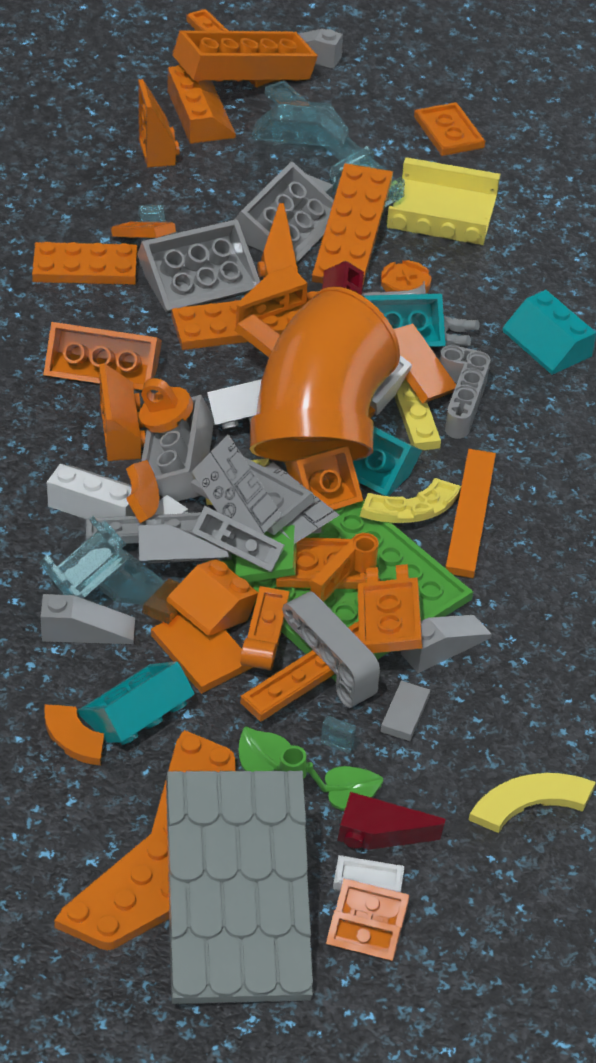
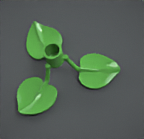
[239,726,383,811]

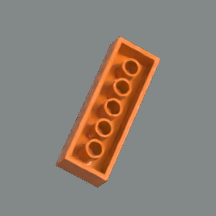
[172,30,318,82]

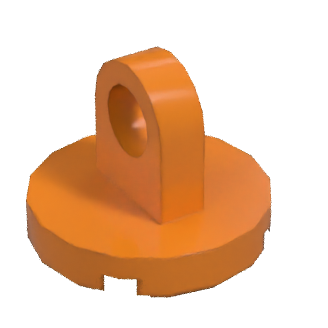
[139,378,194,433]

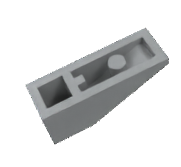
[299,29,343,69]
[191,506,285,572]
[138,519,232,563]
[40,594,135,644]
[400,615,492,673]

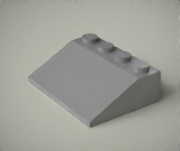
[234,161,334,263]
[137,219,260,313]

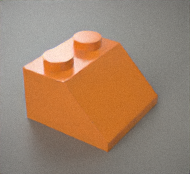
[285,446,363,510]
[166,558,258,636]

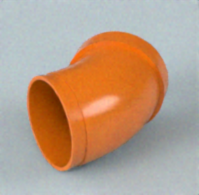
[250,287,400,462]

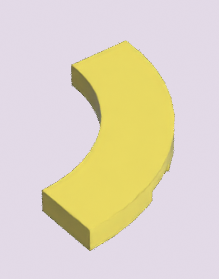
[360,478,461,523]
[469,773,596,833]

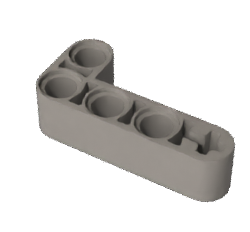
[440,345,490,439]
[282,591,380,708]

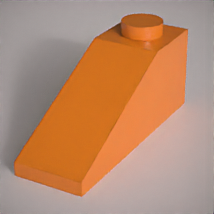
[257,203,298,278]
[236,266,308,325]

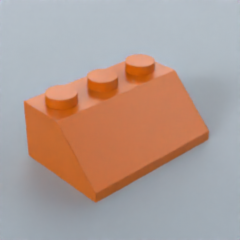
[99,363,146,461]

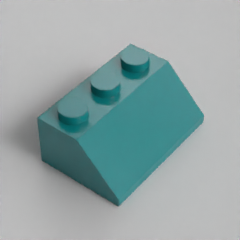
[502,290,596,375]
[364,294,446,347]
[353,426,422,496]
[77,661,195,745]

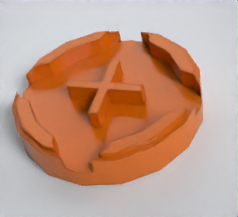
[381,260,432,293]

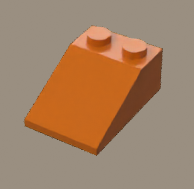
[138,79,179,168]

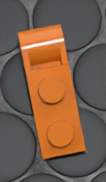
[309,533,379,602]
[240,586,290,671]

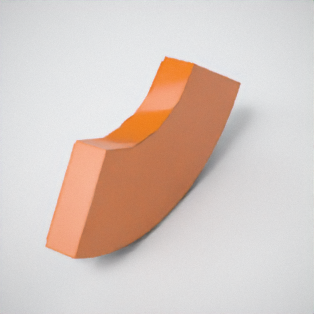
[126,460,159,523]
[44,704,104,766]

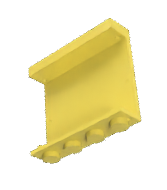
[387,157,500,245]

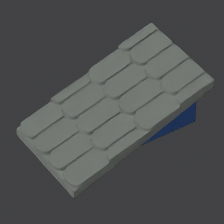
[166,771,313,1004]

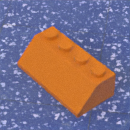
[168,65,236,144]
[43,322,162,390]

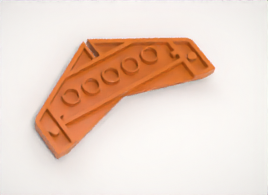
[54,730,236,950]

